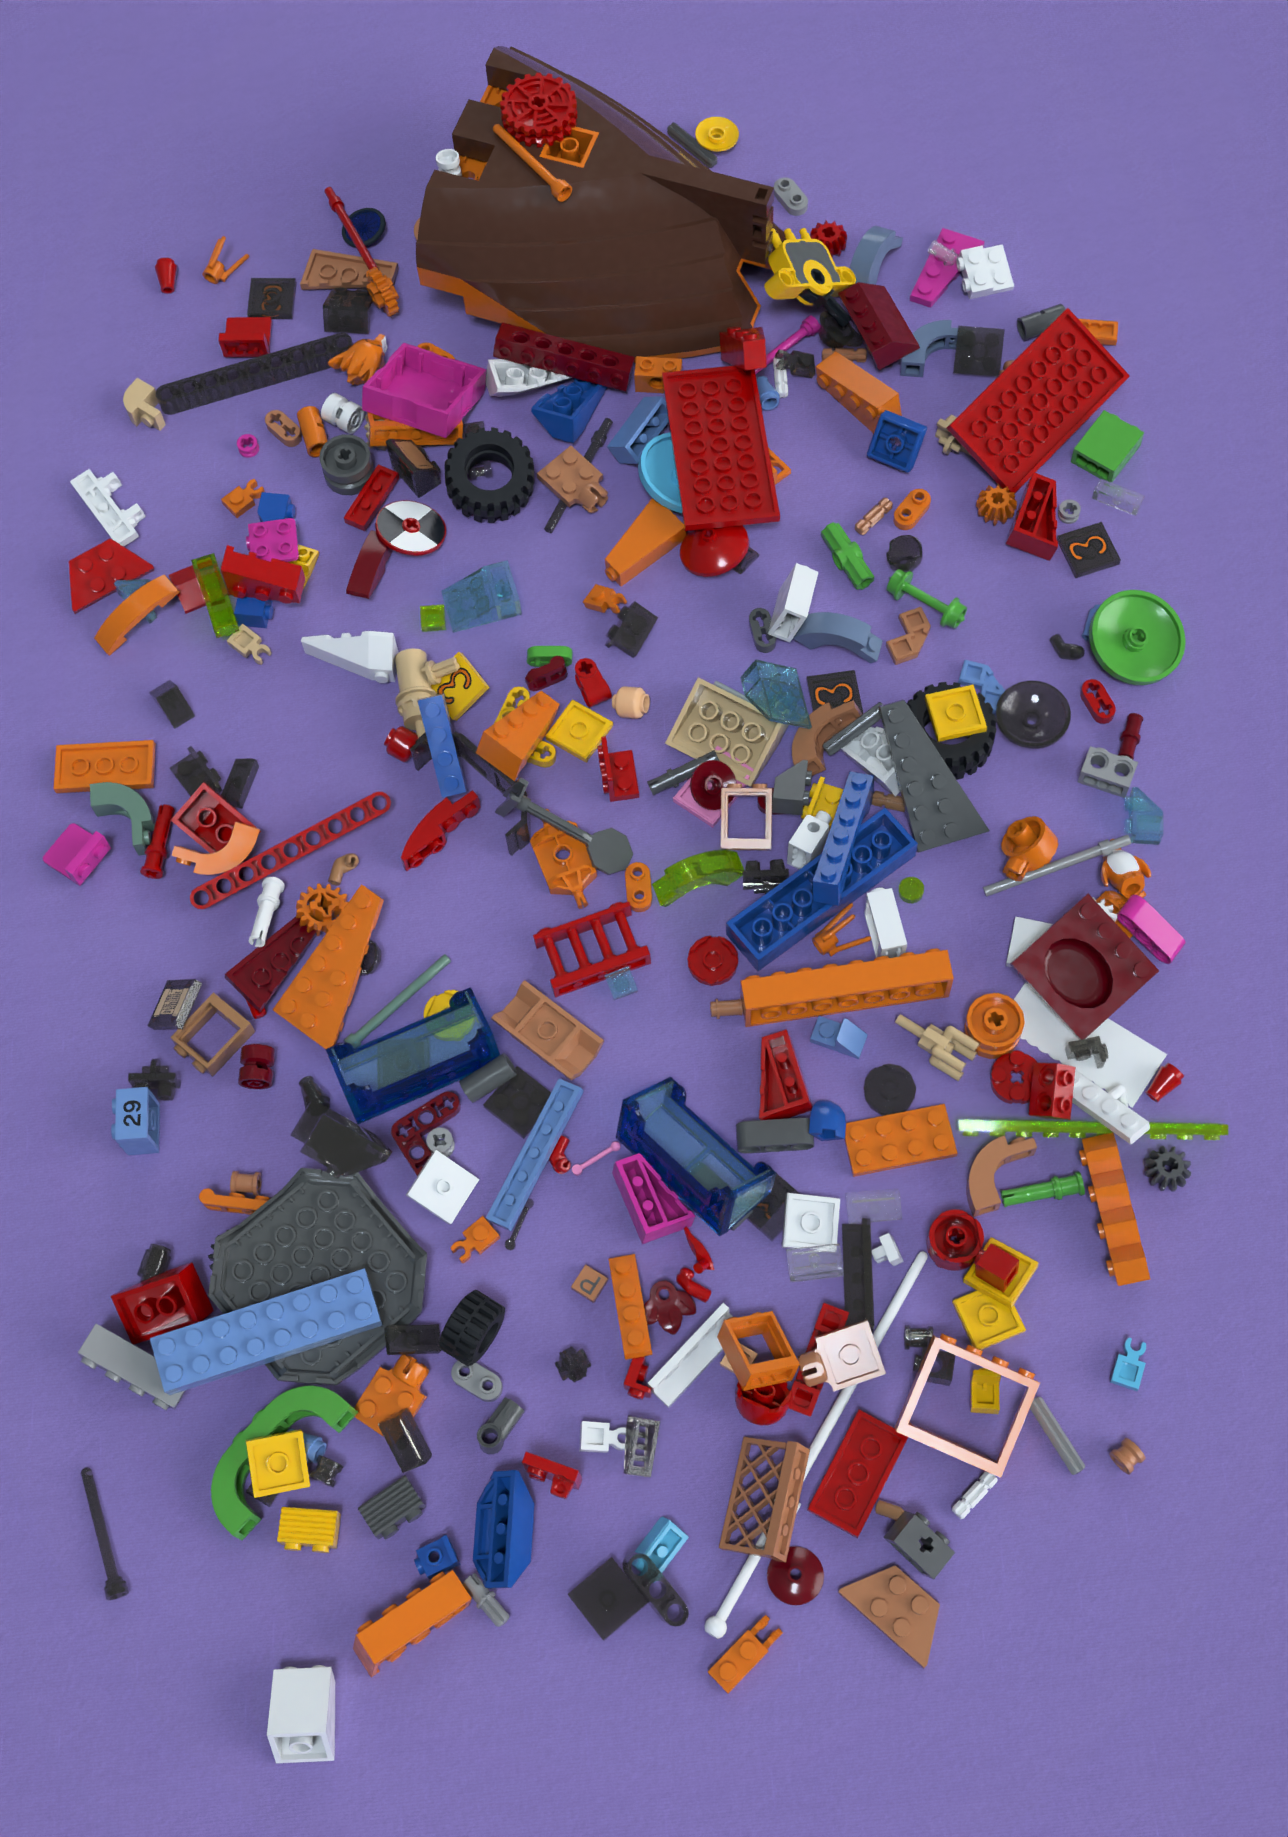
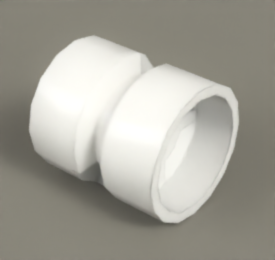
[321,393,365,434]

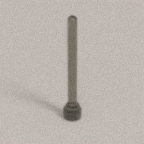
[81,1467,129,1600]

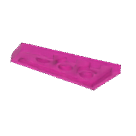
[910,228,985,308]

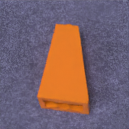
[605,498,686,587]

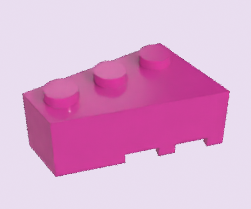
[612,1153,695,1244]

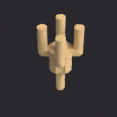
[895,1014,980,1082]

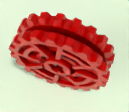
[500,72,577,147]

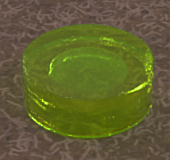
[898,877,924,904]

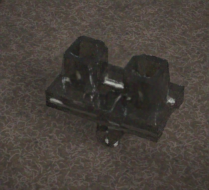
[743,859,789,895]
[128,1058,181,1101]

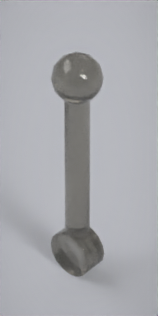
[505,1198,534,1251]

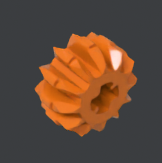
[976,484,1017,526]

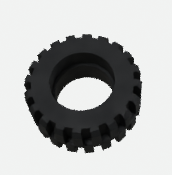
[444,427,534,523]
[907,682,997,780]

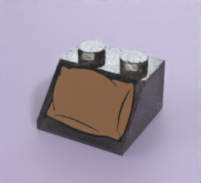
[386,439,441,498]

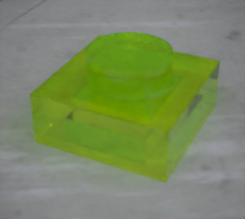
[420,604,446,632]

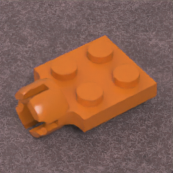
[354,1354,429,1444]

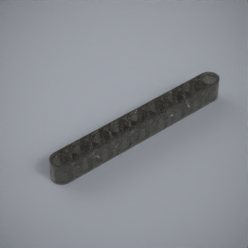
[156,333,353,415]

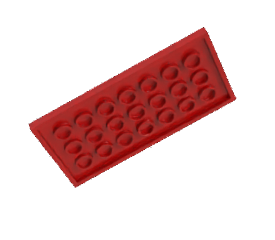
[946,308,1130,494]
[662,366,780,531]

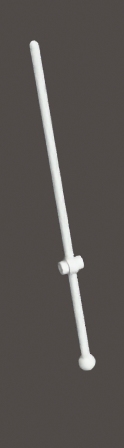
[704,1251,928,1639]

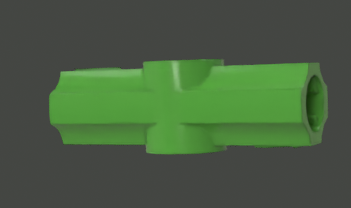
[821,522,874,590]

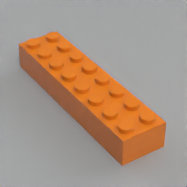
[740,948,954,1027]

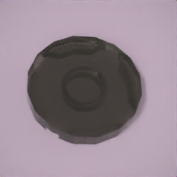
[863,1064,916,1115]

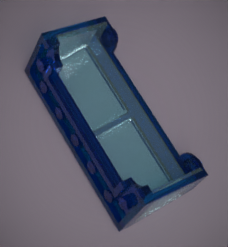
[325,987,500,1124]
[615,1077,776,1236]

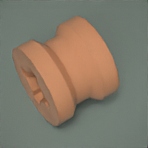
[1109,1438,1146,1475]

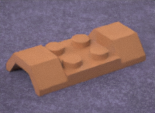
[491,980,604,1080]

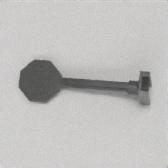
[495,777,633,875]

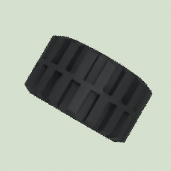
[439,1290,505,1367]

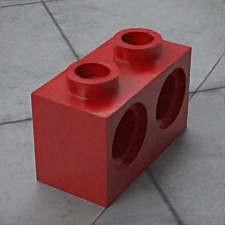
[1029,1063,1076,1120]

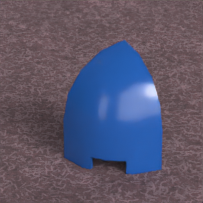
[809,1100,846,1141]

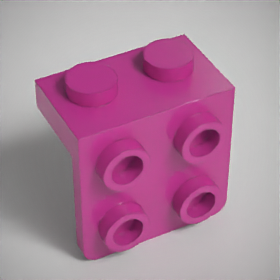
[246,518,299,562]
[43,823,111,886]

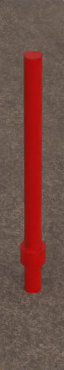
[324,187,380,271]

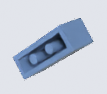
[607,396,668,464]

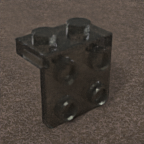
[323,287,373,334]

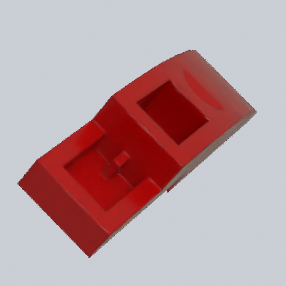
[401,790,481,871]

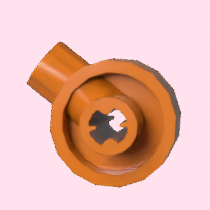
[1001,816,1058,881]

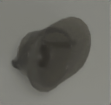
[819,311,863,350]

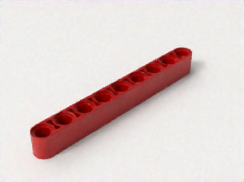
[190,791,391,909]

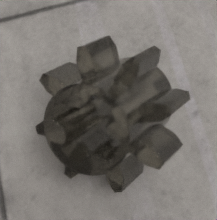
[555,1346,591,1383]

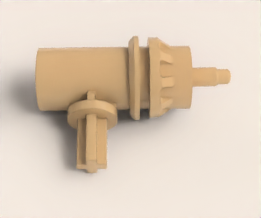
[395,648,460,742]

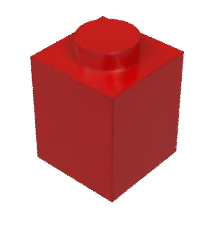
[974,1243,1019,1293]

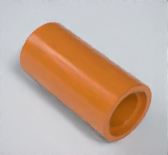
[297,406,328,457]

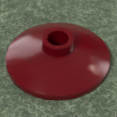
[690,760,736,810]
[767,1546,824,1606]

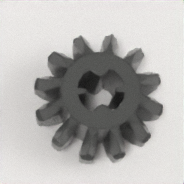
[1145,1146,1191,1192]

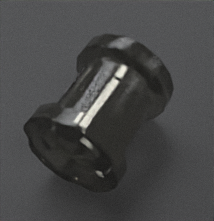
[904,1325,933,1350]

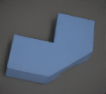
[958,660,1006,717]

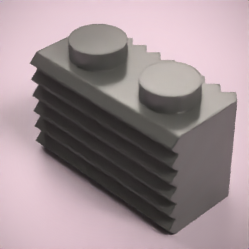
[358,1475,426,1540]

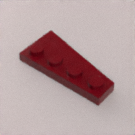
[225,917,317,1013]

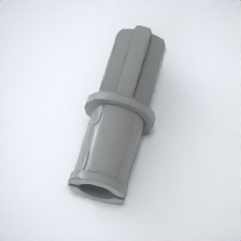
[462,1573,509,1627]

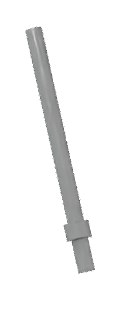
[983,835,1131,897]

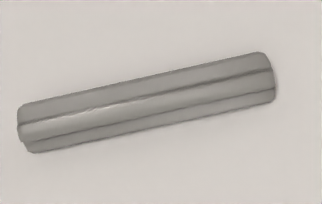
[1030,1397,1085,1475]

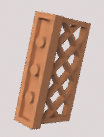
[719,1437,810,1562]

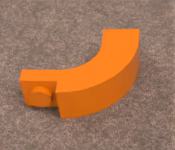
[171,821,260,875]

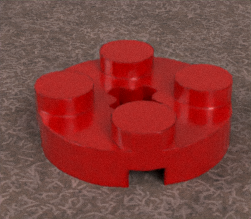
[990,1050,1038,1104]

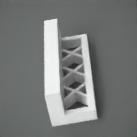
[648,1303,733,1408]

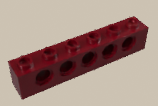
[493,322,635,391]

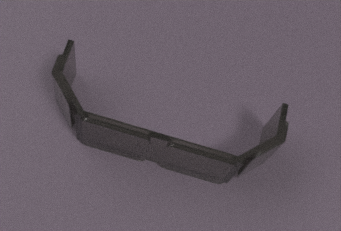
[410,731,531,856]

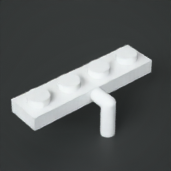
[1072,1070,1150,1145]

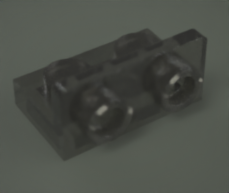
[605,601,658,658]
[169,746,222,797]

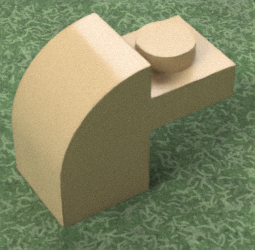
[123,378,166,431]

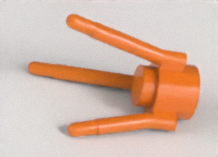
[202,236,249,284]
[812,903,871,957]

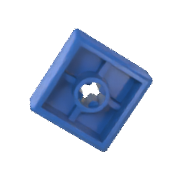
[867,410,927,473]

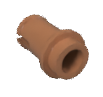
[710,999,743,1019]

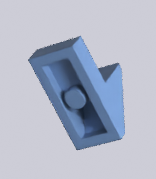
[810,1016,868,1059]

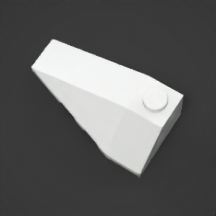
[486,359,572,397]
[832,726,900,796]

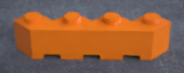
[1079,1132,1150,1286]

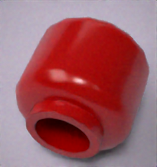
[384,726,422,763]

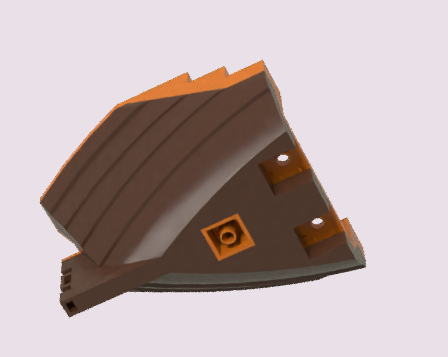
[416,46,786,363]

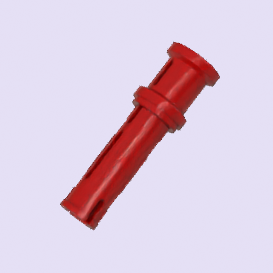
[140,804,175,879]

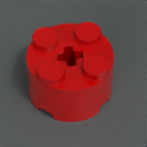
[927,1209,984,1271]

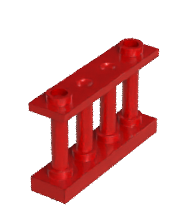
[533,901,651,998]

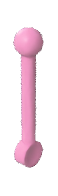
[572,1141,621,1176]

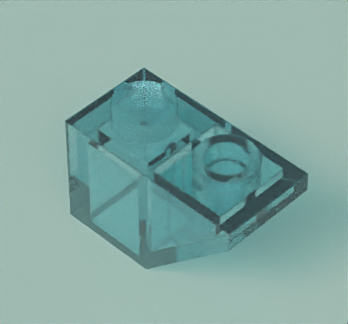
[1124,787,1163,845]

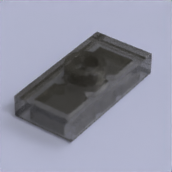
[384,1324,442,1355]

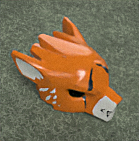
[327,334,388,385]

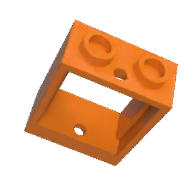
[717,1311,800,1391]

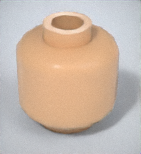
[612,686,650,719]

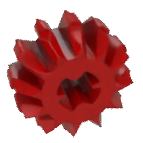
[810,220,847,257]

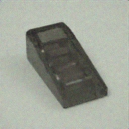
[624,1415,660,1477]

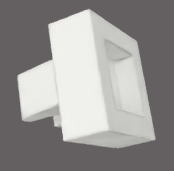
[871,1233,904,1266]

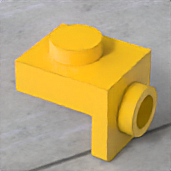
[970,1368,1001,1414]

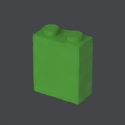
[1071,410,1144,485]

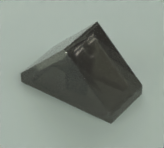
[149,680,195,729]

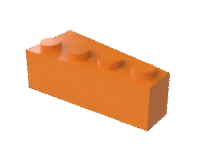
[815,351,902,434]
[353,1570,472,1678]

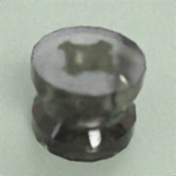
[309,1455,344,1488]

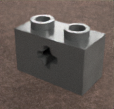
[883,1511,955,1579]

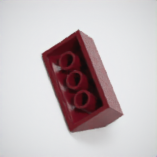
[838,282,920,370]

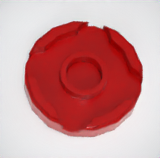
[687,936,738,986]

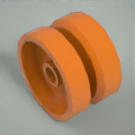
[963,993,1025,1059]

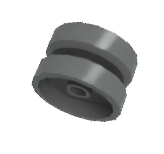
[319,434,375,496]

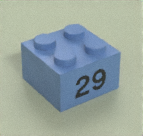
[111,1087,160,1155]

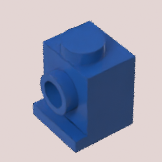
[414,1535,461,1579]

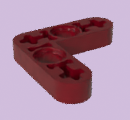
[391,1092,461,1176]

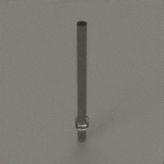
[544,418,613,533]

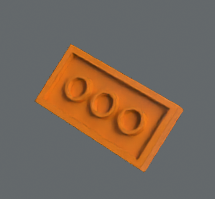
[53,740,156,793]
[844,1104,958,1177]

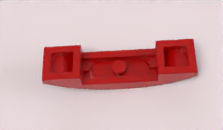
[788,1303,849,1417]

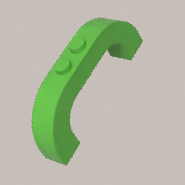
[211,1386,358,1541]

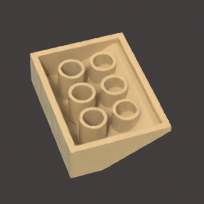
[665,677,790,787]

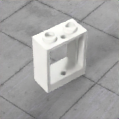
[864,888,907,958]

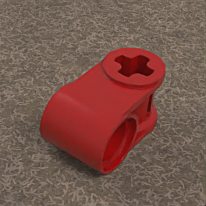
[575,658,612,708]

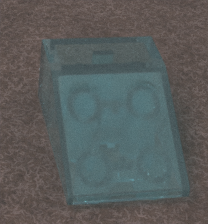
[441,560,522,633]
[740,660,812,729]

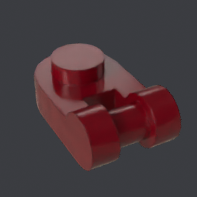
[525,656,568,691]

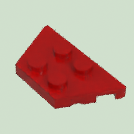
[69,538,154,614]

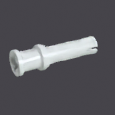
[249,877,285,947]

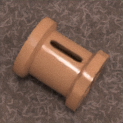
[230,1171,262,1196]

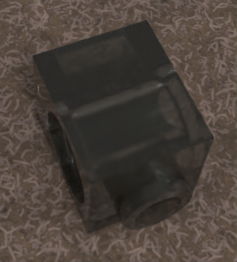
[913,1347,956,1386]

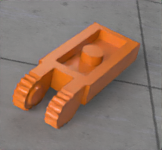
[708,1615,783,1694]

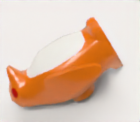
[1100,839,1151,900]

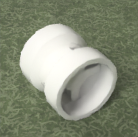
[436,149,462,176]

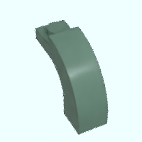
[90,782,155,855]

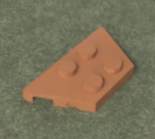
[838,1565,940,1669]

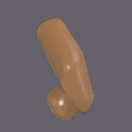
[328,853,359,886]
[875,1500,904,1521]

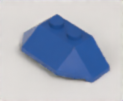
[473,1470,535,1589]

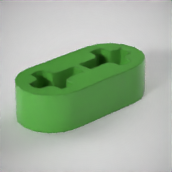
[527,646,573,667]

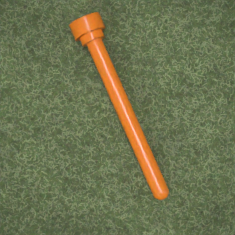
[493,124,572,202]

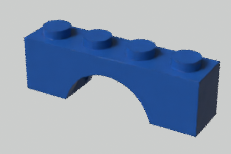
[418,693,468,798]

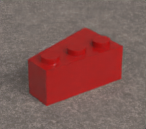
[759,1029,813,1120]

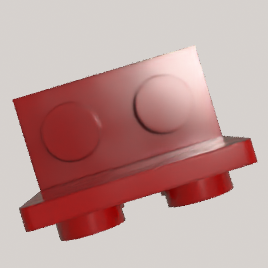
[218,317,272,357]
[597,736,639,802]

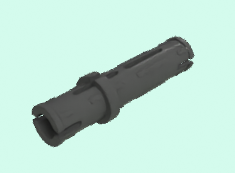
[647,750,719,796]

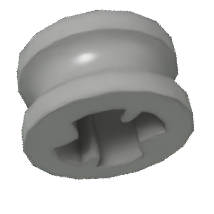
[1058,500,1081,524]

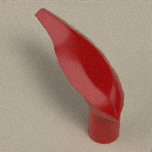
[684,1226,714,1274]

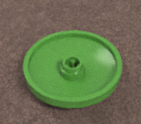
[1089,590,1185,685]

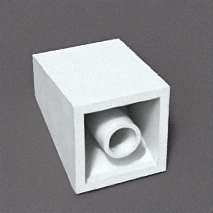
[267,1665,335,1763]

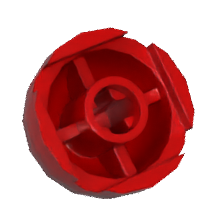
[735,1381,792,1426]

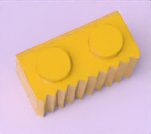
[277,1507,341,1553]

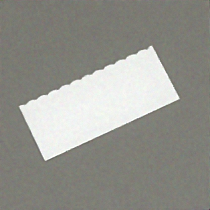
[1014,982,1167,1108]

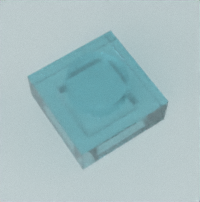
[605,966,638,1001]

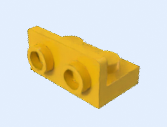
[801,776,844,831]

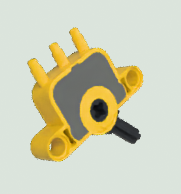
[764,228,856,327]

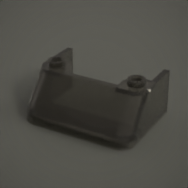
[290,1099,392,1179]

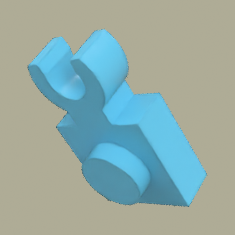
[1110,1338,1146,1391]

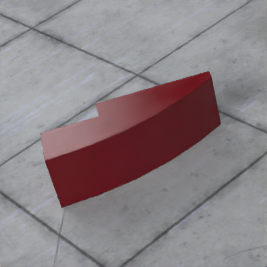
[346,530,393,599]

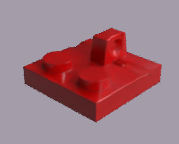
[522,1452,582,1499]

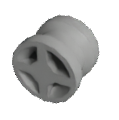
[426,1127,455,1157]

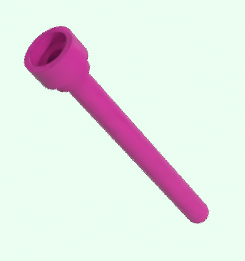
[755,315,821,374]

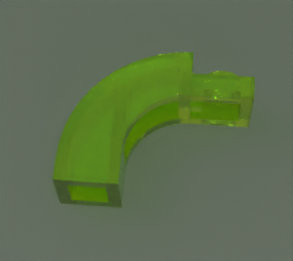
[191,553,240,638]
[652,850,746,907]

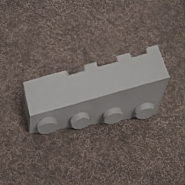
[78,1324,186,1411]

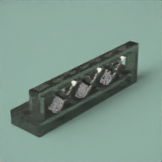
[842,1218,874,1333]

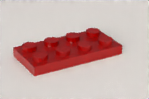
[807,1409,909,1539]

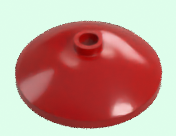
[680,525,749,577]

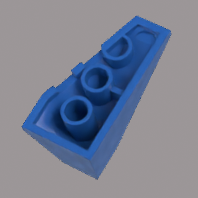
[531,378,607,443]

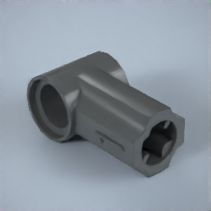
[477,1397,525,1454]

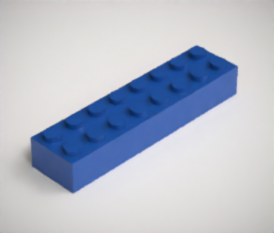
[726,808,918,971]

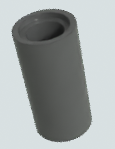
[1017,304,1066,340]
[459,1053,518,1103]

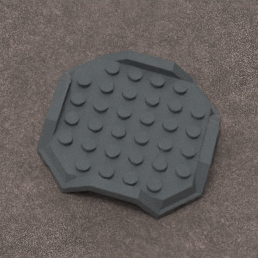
[208,1168,427,1385]

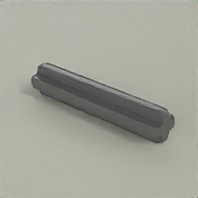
[667,122,718,168]
[823,702,883,756]

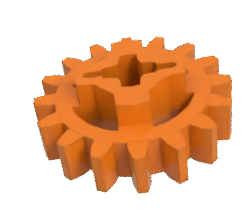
[366,267,399,317]
[296,883,348,936]

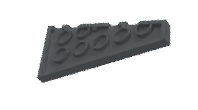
[878,700,990,852]

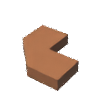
[886,607,931,665]

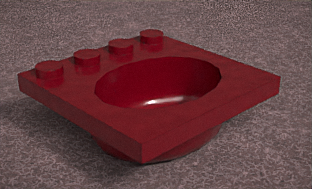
[1010,893,1159,1041]

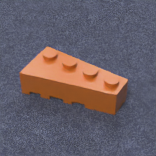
[476,691,560,781]

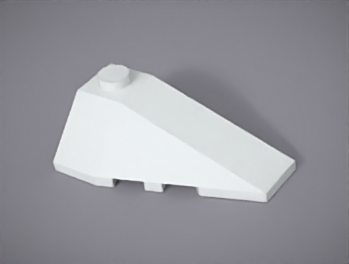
[301,631,399,683]

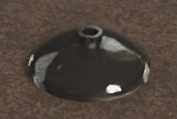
[996,681,1071,749]

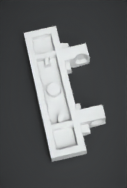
[70,469,146,547]

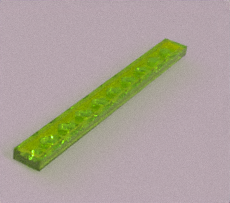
[956,1119,1228,1140]

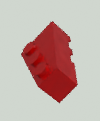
[719,327,767,370]
[1006,472,1058,561]
[221,545,305,604]

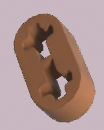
[265,410,302,447]

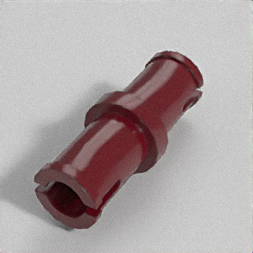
[1118,713,1143,760]

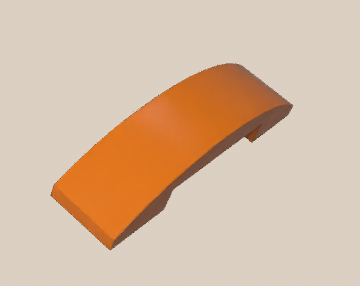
[94,574,180,656]

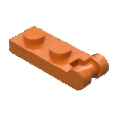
[199,1188,271,1215]

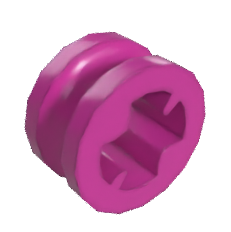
[237,434,259,458]

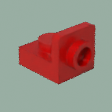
[623,1356,652,1400]

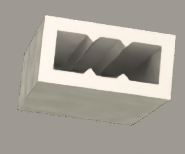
[768,563,818,643]

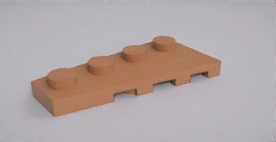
[300,249,399,290]

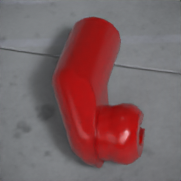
[549,1135,571,1174]

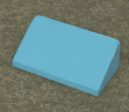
[628,1516,689,1583]

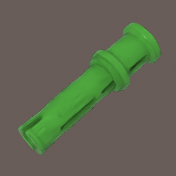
[1000,1172,1085,1207]

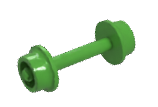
[886,569,967,629]

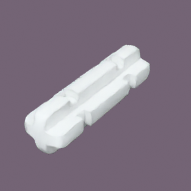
[773,356,788,398]
[952,1471,998,1519]

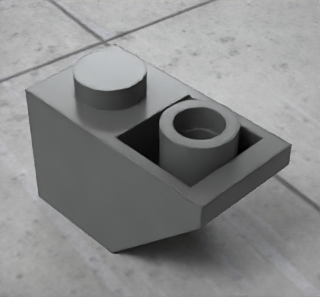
[772,760,812,815]

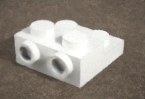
[956,244,1014,300]

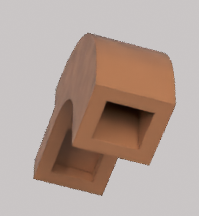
[792,700,862,776]
[966,1135,1037,1217]

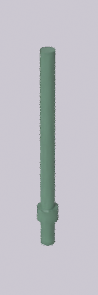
[330,954,451,1063]

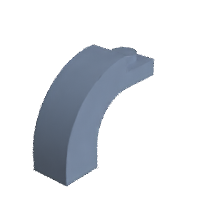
[850,226,903,285]
[900,320,974,377]
[793,612,883,663]

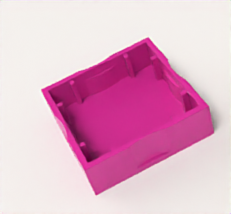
[362,342,487,438]

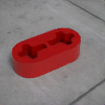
[1080,679,1116,724]

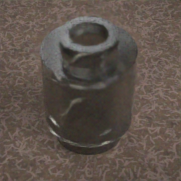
[137,1244,171,1282]

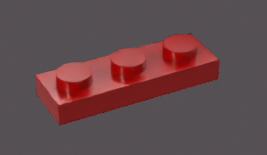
[344,464,399,531]

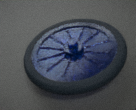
[342,208,386,248]

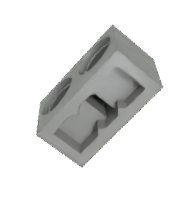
[1078,746,1138,798]

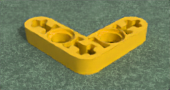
[494,687,556,768]

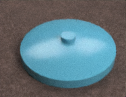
[638,433,682,513]

